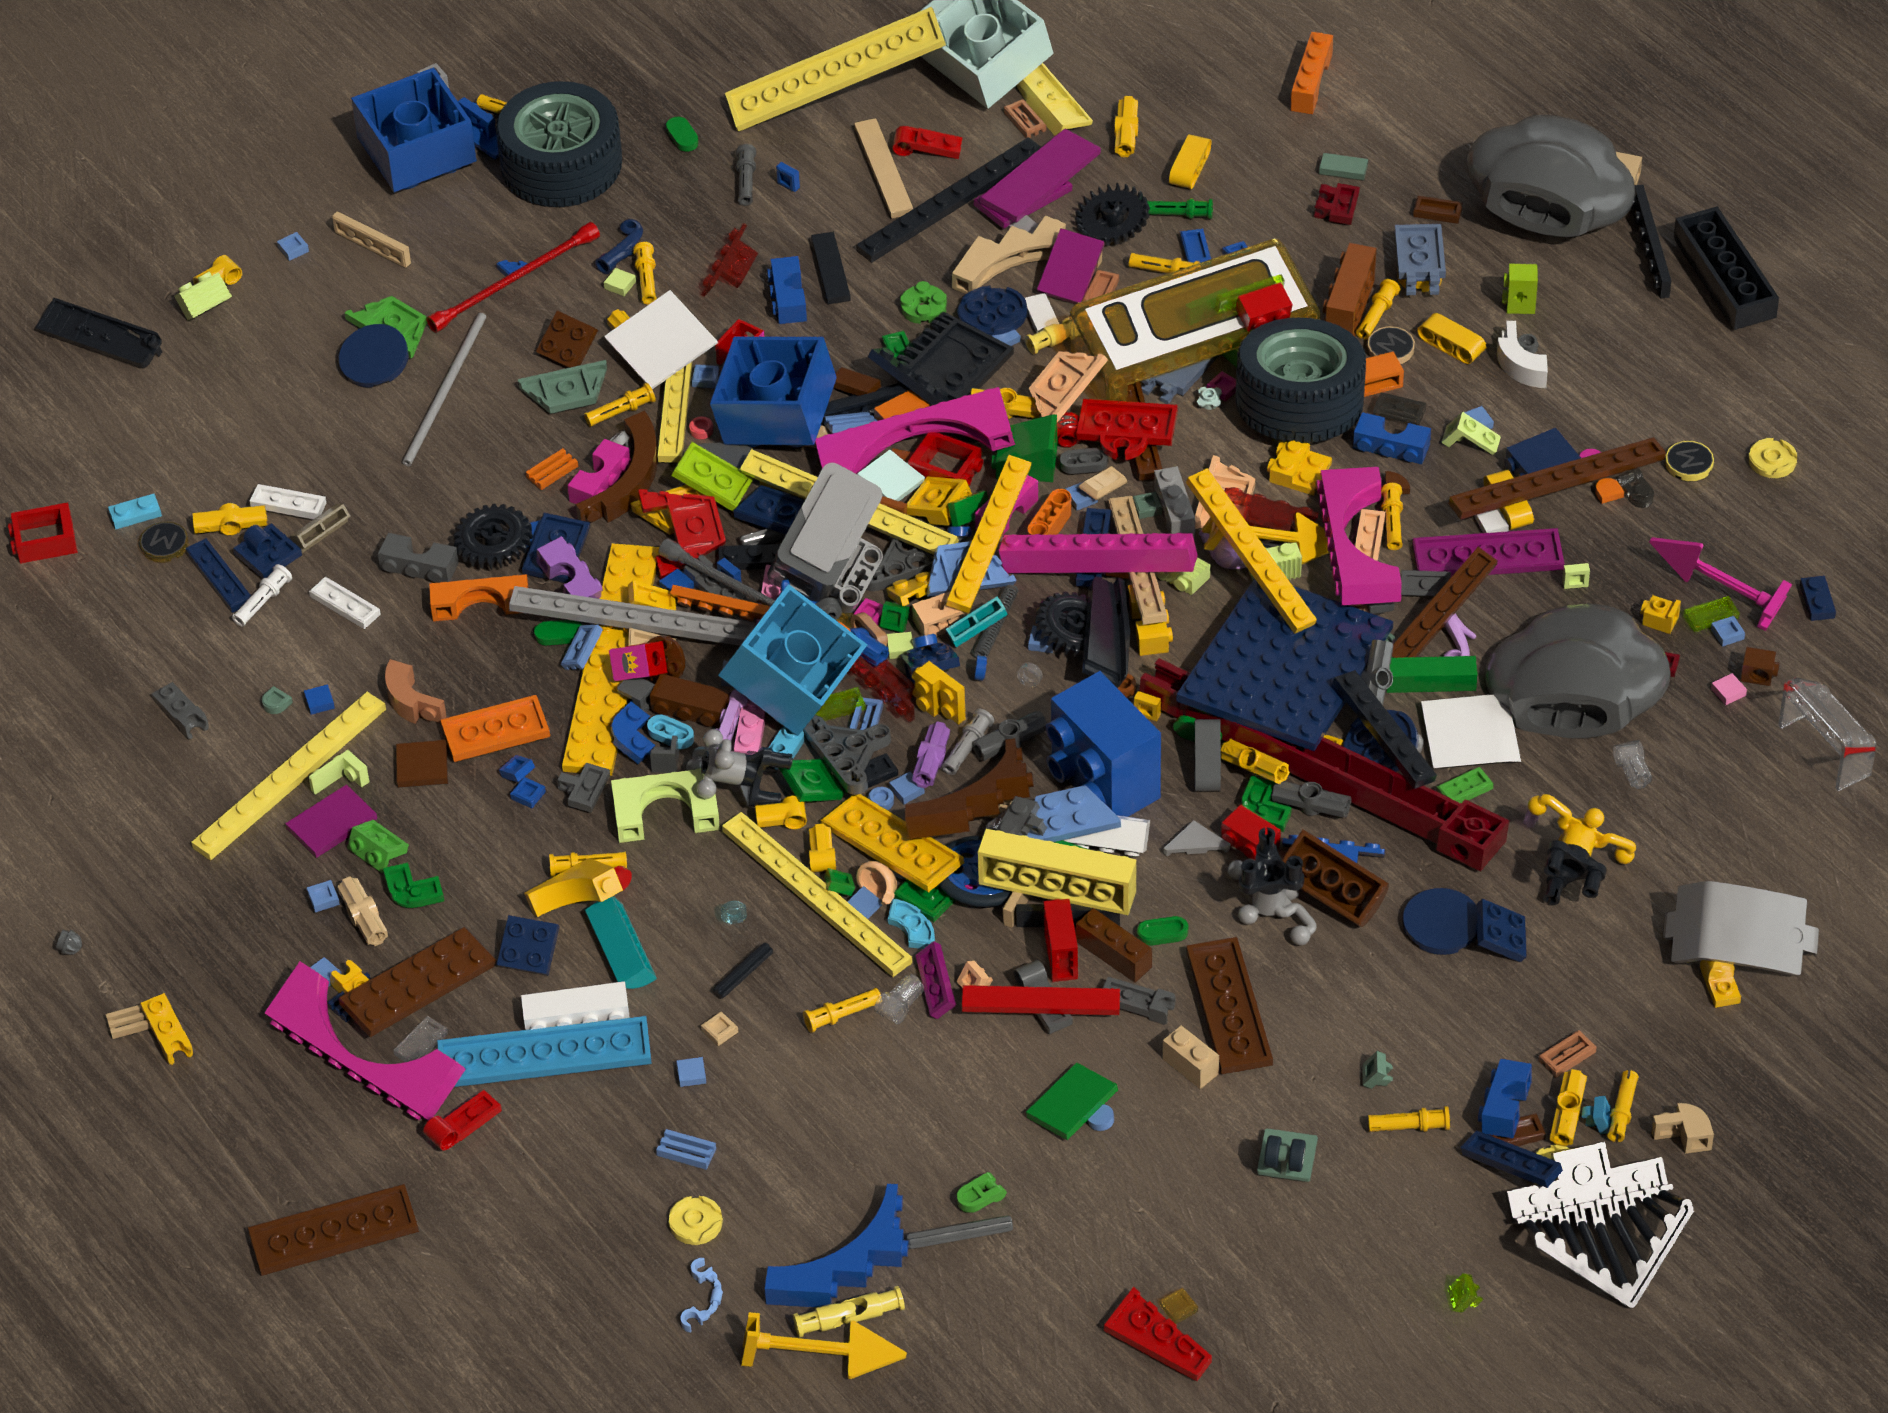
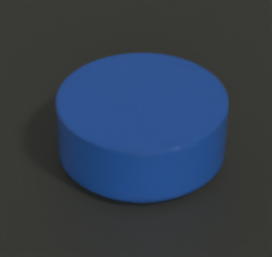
[947,527,972,537]
[912,634,938,648]
[974,655,987,681]

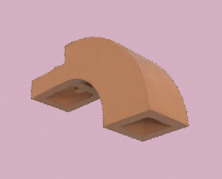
[385,659,446,724]

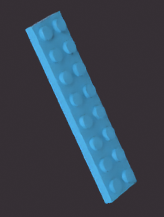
[437,1016,652,1087]

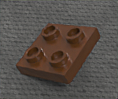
[536,310,598,368]

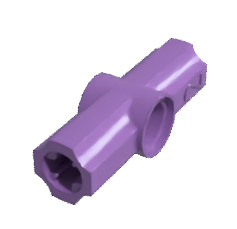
[912,722,950,788]

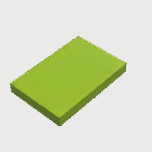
[671,442,754,511]

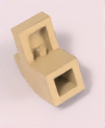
[1652,1103,1714,1154]

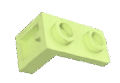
[1441,412,1501,455]
[309,750,369,794]

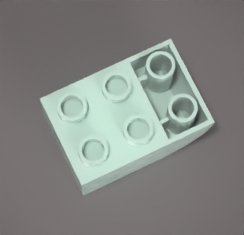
[919,0,1054,109]

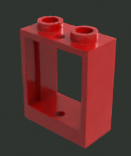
[908,432,984,486]
[8,502,78,564]
[1044,899,1078,982]

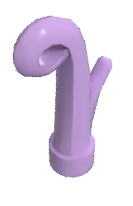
[1443,614,1476,657]

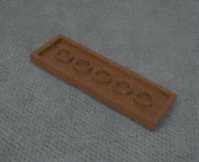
[339,927,496,1037]
[1186,937,1273,1075]
[248,1184,419,1276]

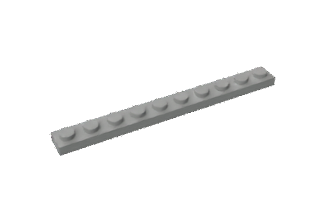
[509,586,756,646]

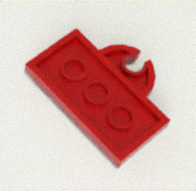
[1076,399,1178,460]

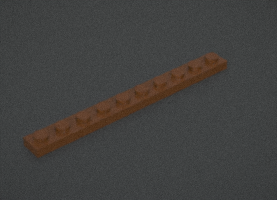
[1448,437,1666,520]

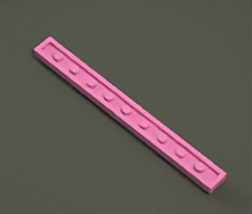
[734,565,781,753]

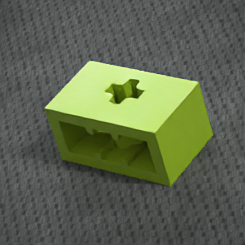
[1502,264,1538,314]

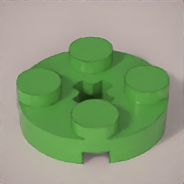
[900,281,947,324]

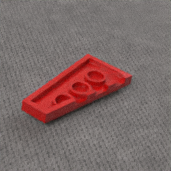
[1104,1287,1212,1381]

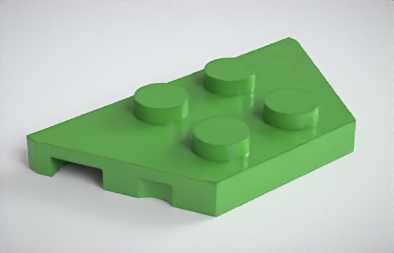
[345,296,427,358]

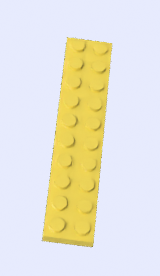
[725,7,946,131]

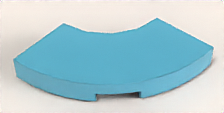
[888,899,935,949]

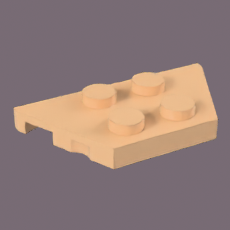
[1029,351,1108,422]
[1195,455,1255,529]

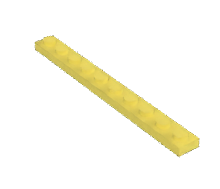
[740,449,959,555]
[191,692,386,861]
[722,812,912,977]

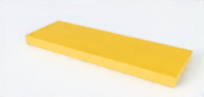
[821,794,964,892]

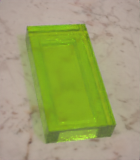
[1684,596,1740,632]

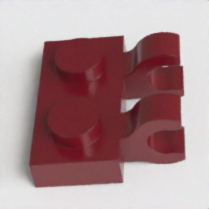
[1314,183,1360,225]

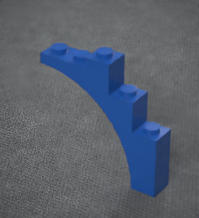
[765,1184,909,1308]

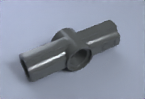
[1361,640,1394,705]
[972,711,1047,761]
[1272,781,1351,818]

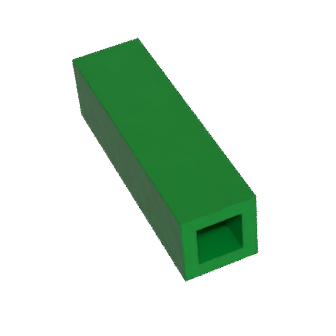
[1386,656,1478,693]

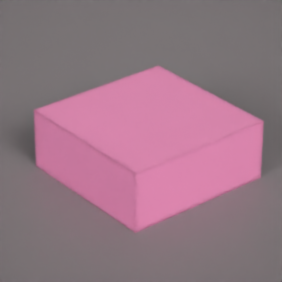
[1711,673,1747,706]

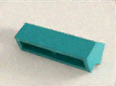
[944,596,1008,647]

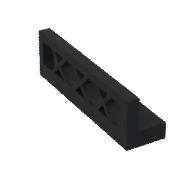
[821,383,911,426]

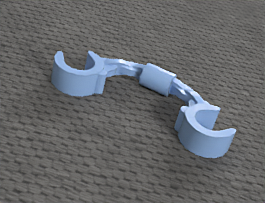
[681,1258,723,1333]

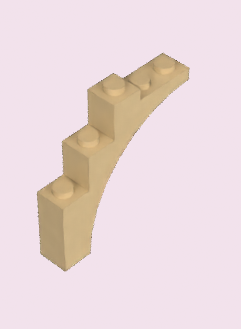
[952,216,1102,294]

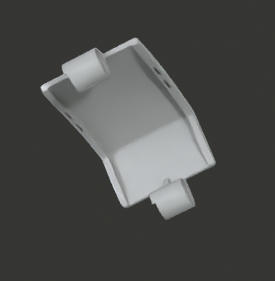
[1663,881,1819,975]

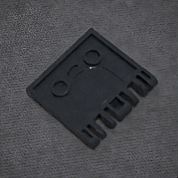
[896,312,1014,400]

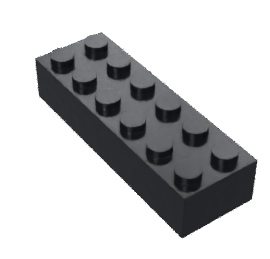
[1673,206,1779,330]

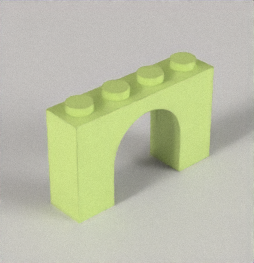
[611,768,720,843]

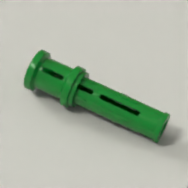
[1148,198,1213,219]

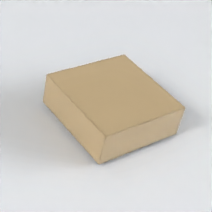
[701,1012,738,1046]

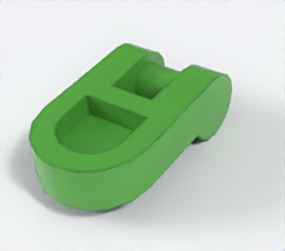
[957,1172,1007,1213]

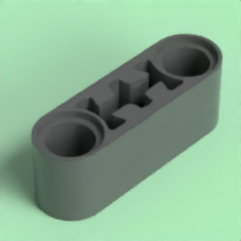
[1195,719,1221,791]

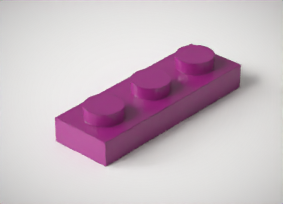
[916,941,956,1019]

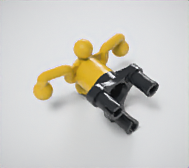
[1528,794,1636,905]

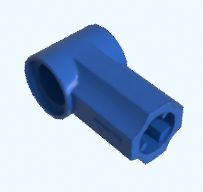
[849,627,889,667]

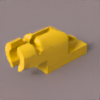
[1700,960,1741,1008]

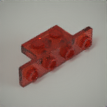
[701,223,758,297]
[1224,487,1318,531]
[849,656,915,722]

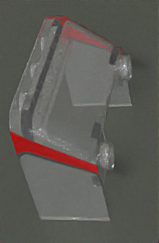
[1778,677,1876,791]

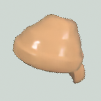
[856,861,897,905]

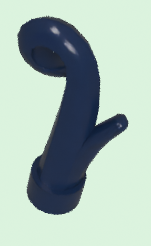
[595,219,643,274]

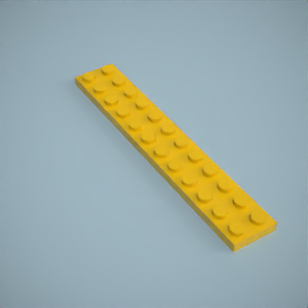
[562,544,660,776]

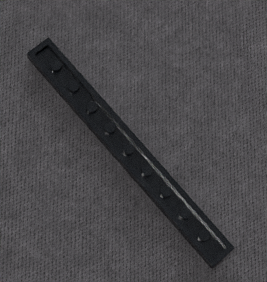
[856,137,1041,263]

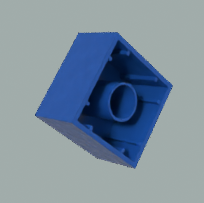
[351,67,477,192]
[710,337,837,447]
[1046,671,1161,817]

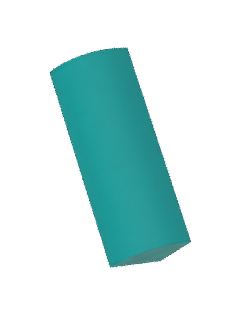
[585,896,657,989]

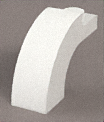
[1497,321,1548,388]

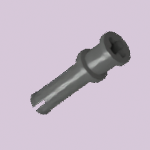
[736,144,756,206]

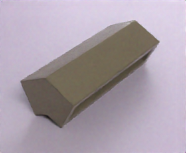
[291,504,351,553]

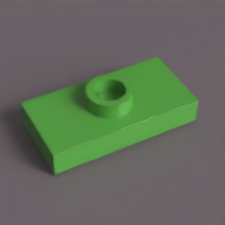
[1437,767,1493,803]

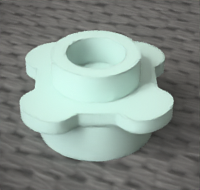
[1197,387,1222,410]

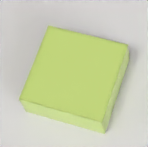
[604,268,636,296]
[1562,563,1590,589]
[887,632,913,659]

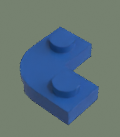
[610,701,655,765]

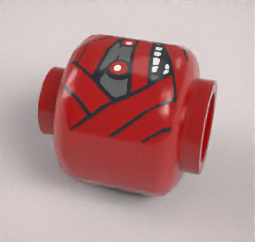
[1057,412,1081,447]

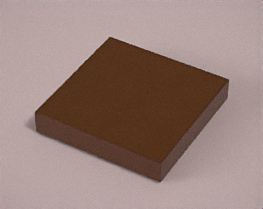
[396,740,448,788]

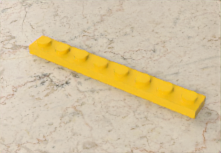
[946,455,1032,613]
[1186,468,1317,634]

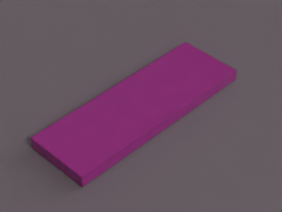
[980,129,1101,223]
[1412,528,1565,577]

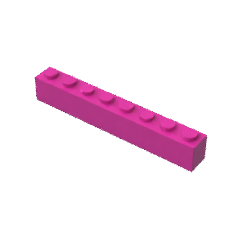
[999,533,1198,573]

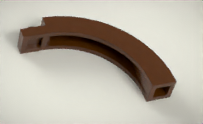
[576,410,658,523]

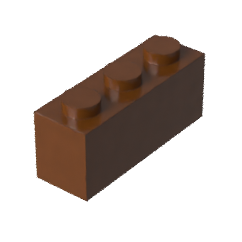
[650,674,730,728]
[1076,908,1152,983]

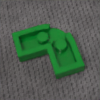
[1242,776,1292,832]
[383,863,444,908]

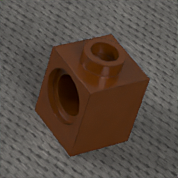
[1741,647,1780,686]

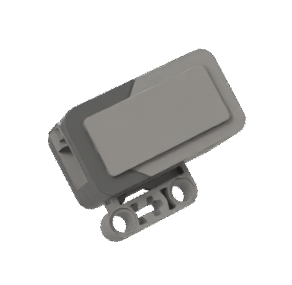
[767,463,883,614]

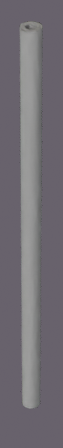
[402,313,486,466]

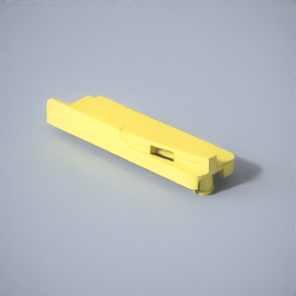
[1016,63,1093,136]

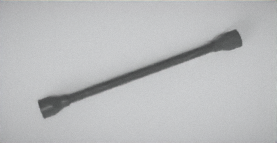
[659,538,775,606]

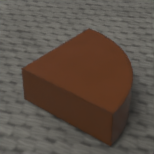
[1385,471,1410,494]

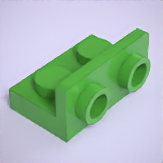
[347,820,409,873]

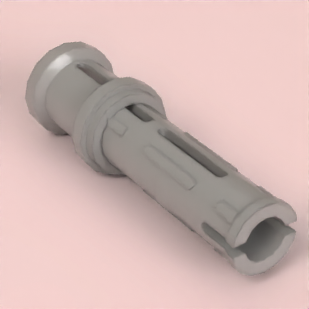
[941,709,994,775]

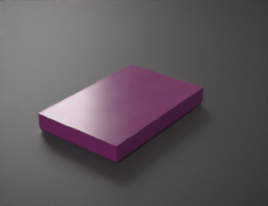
[1037,228,1105,306]
[285,784,377,858]

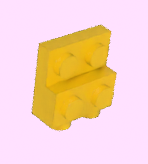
[1267,440,1332,496]
[907,477,972,526]
[912,661,966,725]

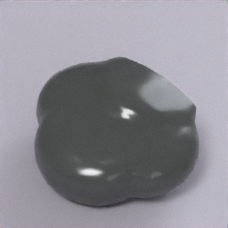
[1467,115,1635,237]
[1485,603,1670,738]

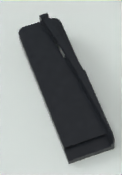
[35,298,162,368]
[1082,577,1131,689]

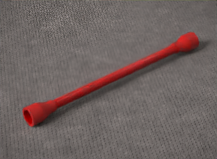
[426,222,600,333]

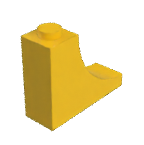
[524,858,623,917]

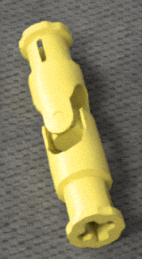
[1025,300,1116,355]
[793,1286,905,1338]

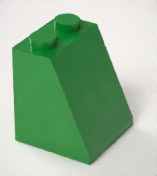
[992,414,1058,482]

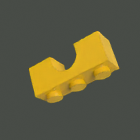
[1128,585,1173,656]

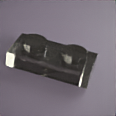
[1373,392,1426,425]

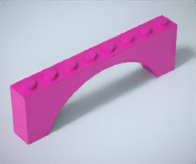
[815,387,1015,474]
[1316,467,1401,605]
[265,961,466,1121]

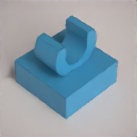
[1582,1096,1611,1134]

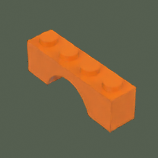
[1291,32,1333,115]
[429,574,529,621]

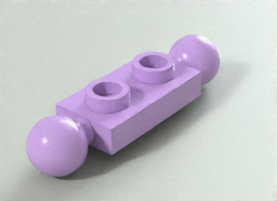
[716,690,749,749]

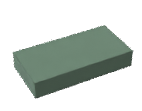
[1319,153,1368,180]

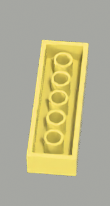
[978,829,1136,915]

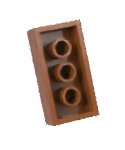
[1323,243,1377,336]

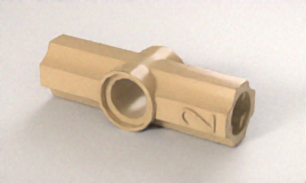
[337,876,388,946]

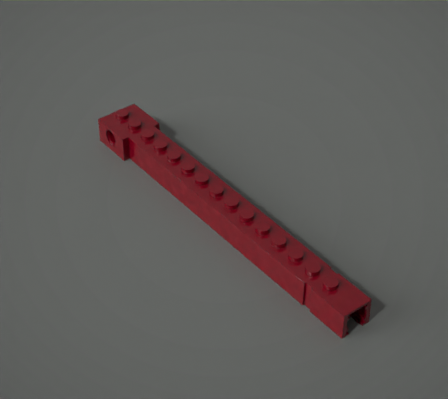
[1139,658,1509,872]

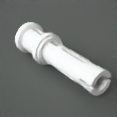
[232,564,292,627]

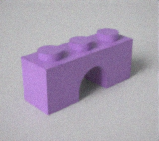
[536,536,603,599]

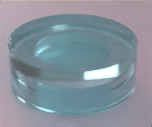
[721,901,747,924]

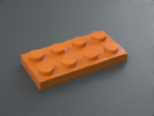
[440,695,550,762]

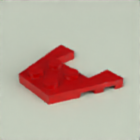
[638,489,726,579]

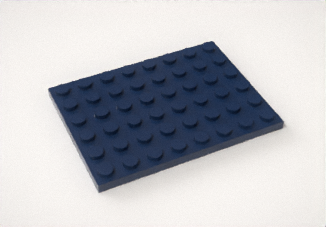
[1176,578,1394,751]

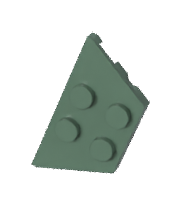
[518,360,607,414]

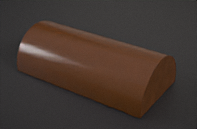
[1282,829,1389,927]

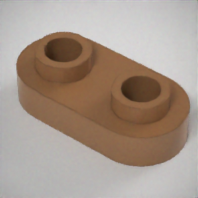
[851,612,888,646]

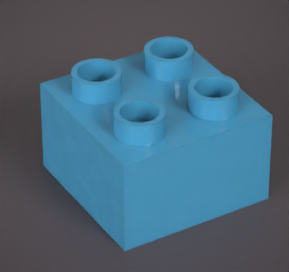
[718,584,867,736]

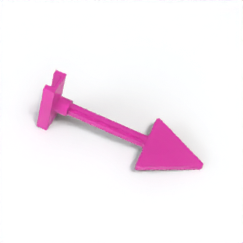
[1649,537,1792,631]

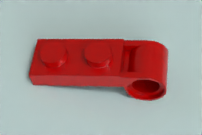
[893,126,963,159]
[423,1090,502,1151]

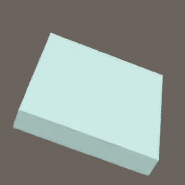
[857,450,925,501]

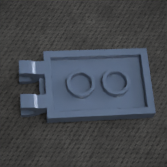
[1395,224,1446,295]
[1140,330,1221,404]

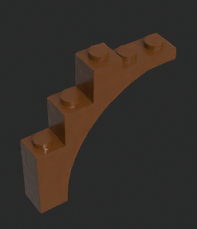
[905,738,1034,839]

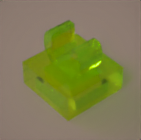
[1448,1273,1483,1313]

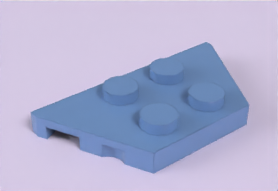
[927,541,1016,597]
[1025,785,1121,842]

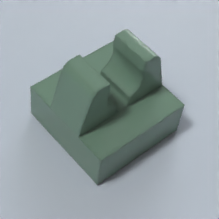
[1362,1051,1393,1089]

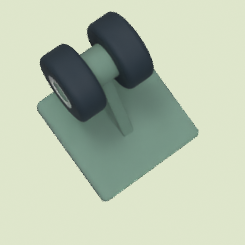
[1257,1129,1318,1182]

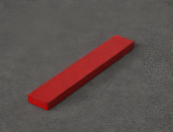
[962,985,1120,1015]

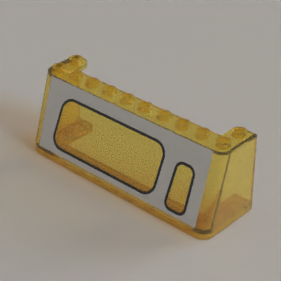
[1069,239,1320,401]

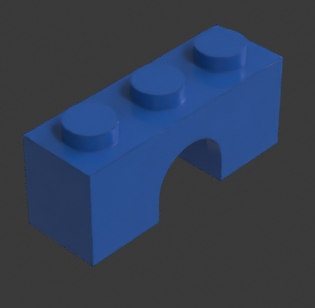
[767,256,807,324]
[1353,412,1431,464]
[1478,1059,1532,1138]

